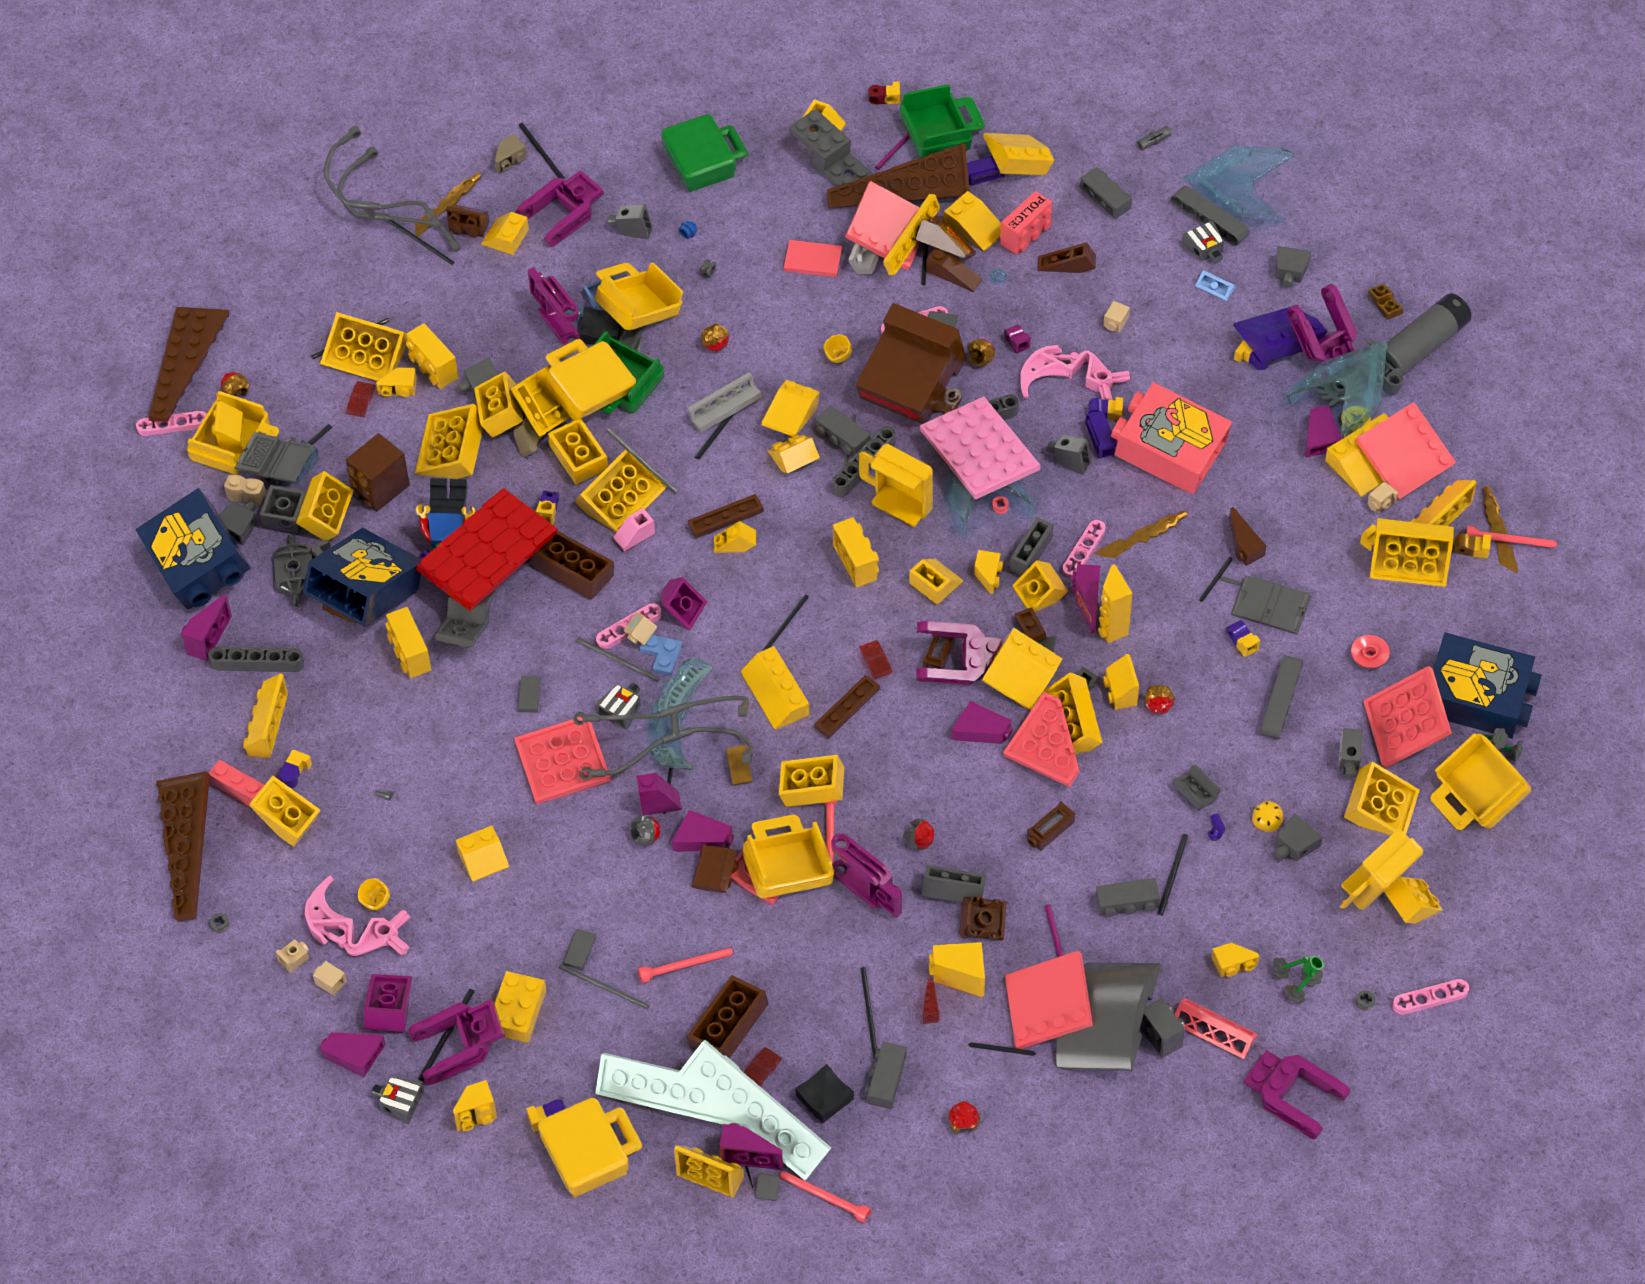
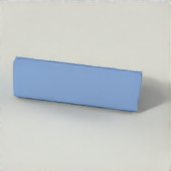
[1195,270,1236,301]

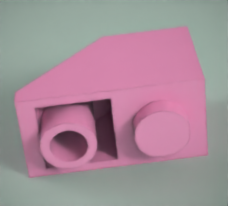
[613,508,655,552]

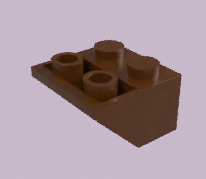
[446,204,490,238]

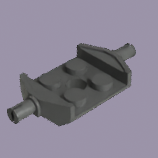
[273,534,312,607]

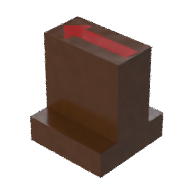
[856,303,966,424]

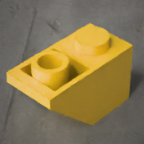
[376,368,417,397]
[714,521,756,553]
[974,550,1004,594]
[1211,943,1260,977]

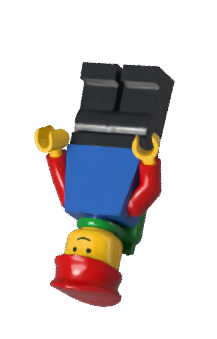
[416,478,475,550]

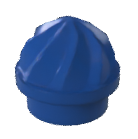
[679,221,697,239]

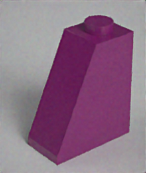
[1305,405,1343,458]
[951,701,1013,744]
[636,773,682,816]
[672,810,734,852]
[320,1032,386,1077]

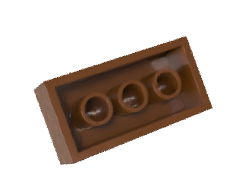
[530,531,614,600]
[687,975,769,1059]

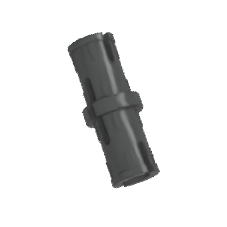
[1137,126,1172,151]

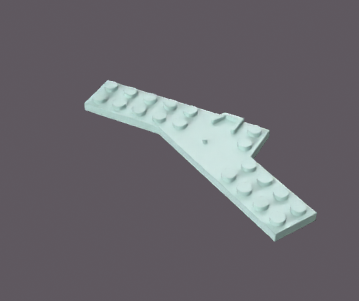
[595,1040,831,1180]

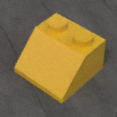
[481,212,529,255]
[1012,560,1068,612]
[1103,654,1139,710]
[456,825,509,882]

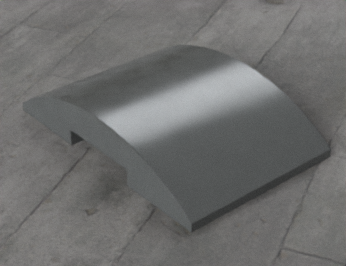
[1056,963,1161,1071]

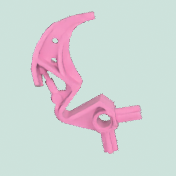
[1020,345,1130,400]
[305,876,411,956]

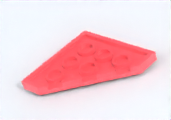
[1003,692,1080,787]

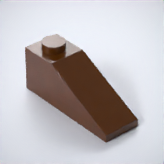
[1038,242,1096,273]
[926,247,982,292]
[1229,507,1266,566]

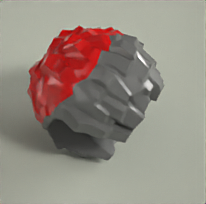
[629,815,661,847]
[903,818,935,850]

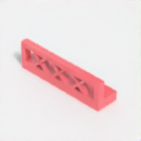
[1175,998,1258,1059]

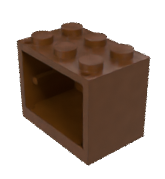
[346,433,410,512]

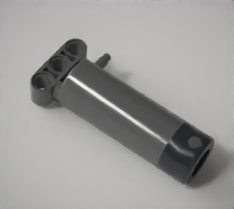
[1357,293,1472,395]

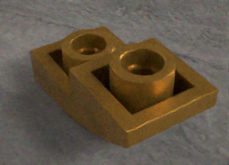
[1368,283,1403,320]
[727,745,753,786]

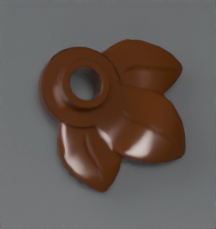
[933,388,962,415]

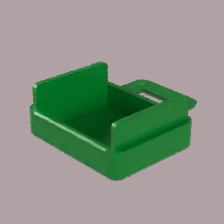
[899,84,985,158]
[661,114,748,192]
[594,331,664,414]

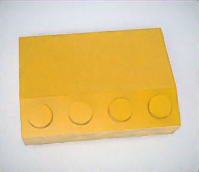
[320,312,407,381]
[415,403,483,479]
[1325,413,1389,497]
[574,449,667,533]
[1370,518,1454,587]

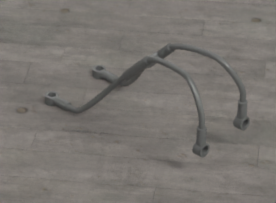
[324,126,461,252]
[573,695,754,780]

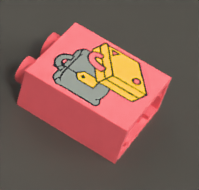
[1111,382,1232,494]

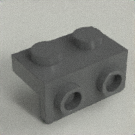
[1172,765,1221,810]

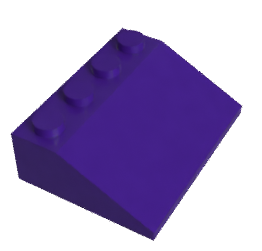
[1233,306,1327,363]

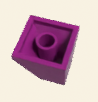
[660,577,708,630]

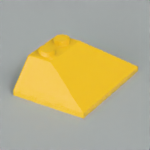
[510,364,570,437]

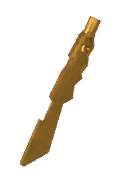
[415,172,482,237]
[1483,486,1518,573]
[1095,510,1188,559]

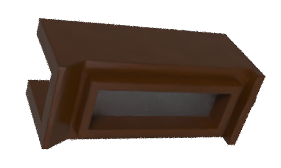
[923,636,956,669]
[1027,801,1075,851]

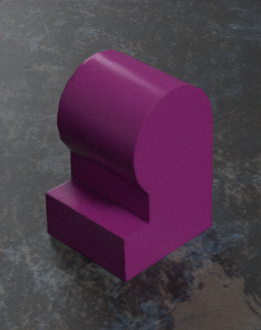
[1004,324,1031,354]

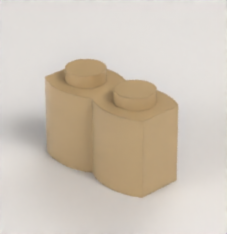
[224,475,266,506]

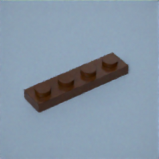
[687,494,764,539]
[814,675,880,739]

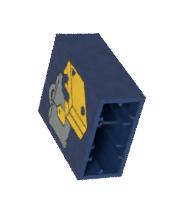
[135,488,252,610]
[303,527,422,627]
[1433,632,1542,739]

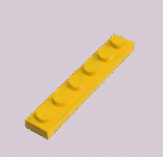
[883,194,940,275]

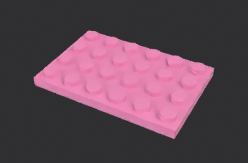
[920,397,1041,500]

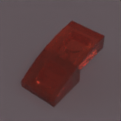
[346,381,375,418]
[859,640,893,680]
[744,1047,782,1087]

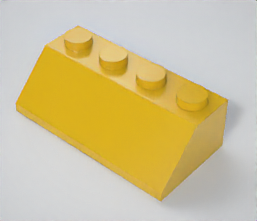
[1410,480,1477,526]
[1098,564,1133,643]
[740,646,809,730]
[1043,672,1103,754]
[243,673,288,759]

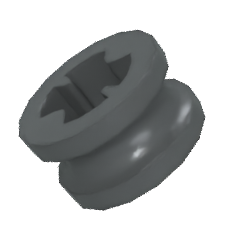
[701,259,716,278]
[210,913,229,933]
[1356,990,1375,1010]

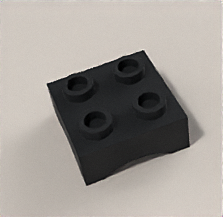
[580,307,620,345]
[795,1064,854,1123]

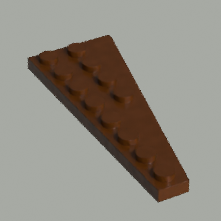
[827,143,969,208]
[149,307,230,422]
[156,771,210,922]

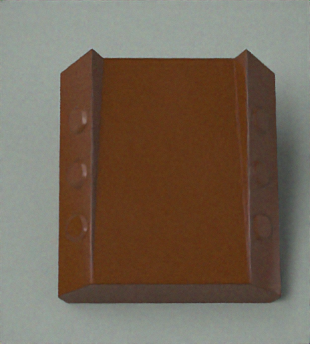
[691,844,739,893]
[959,896,1007,940]

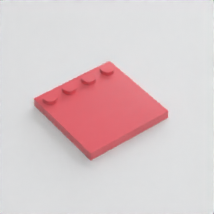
[845,181,921,270]
[1355,402,1456,500]
[1363,666,1452,768]
[514,717,611,804]
[1005,951,1093,1049]

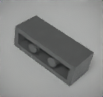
[1080,167,1132,219]
[815,406,871,456]
[1010,517,1054,576]
[922,865,986,902]
[1096,878,1160,917]
[865,1042,907,1109]

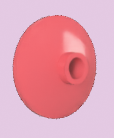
[1351,635,1390,668]

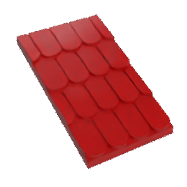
[416,488,558,612]

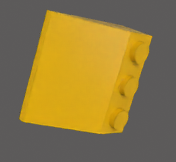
[983,133,1055,175]
[982,628,1063,710]
[1344,761,1420,835]
[674,1145,744,1198]

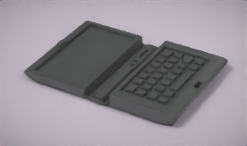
[234,432,314,483]
[1231,576,1311,635]

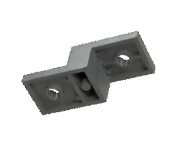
[789,109,873,186]
[436,584,501,648]

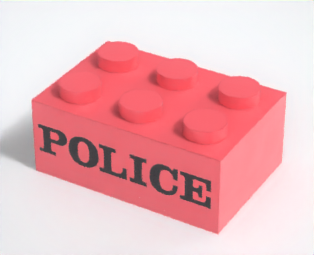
[1000,191,1052,255]

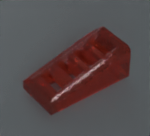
[923,978,939,1024]

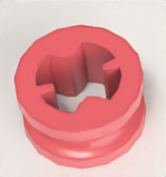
[992,496,1009,514]

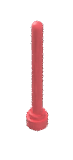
[1466,526,1557,548]
[824,801,838,864]
[638,948,733,983]
[779,1171,872,1224]

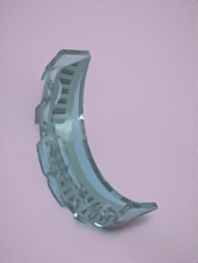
[648,657,712,770]

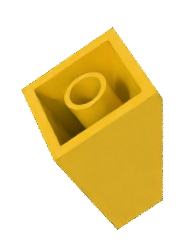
[929,942,985,997]

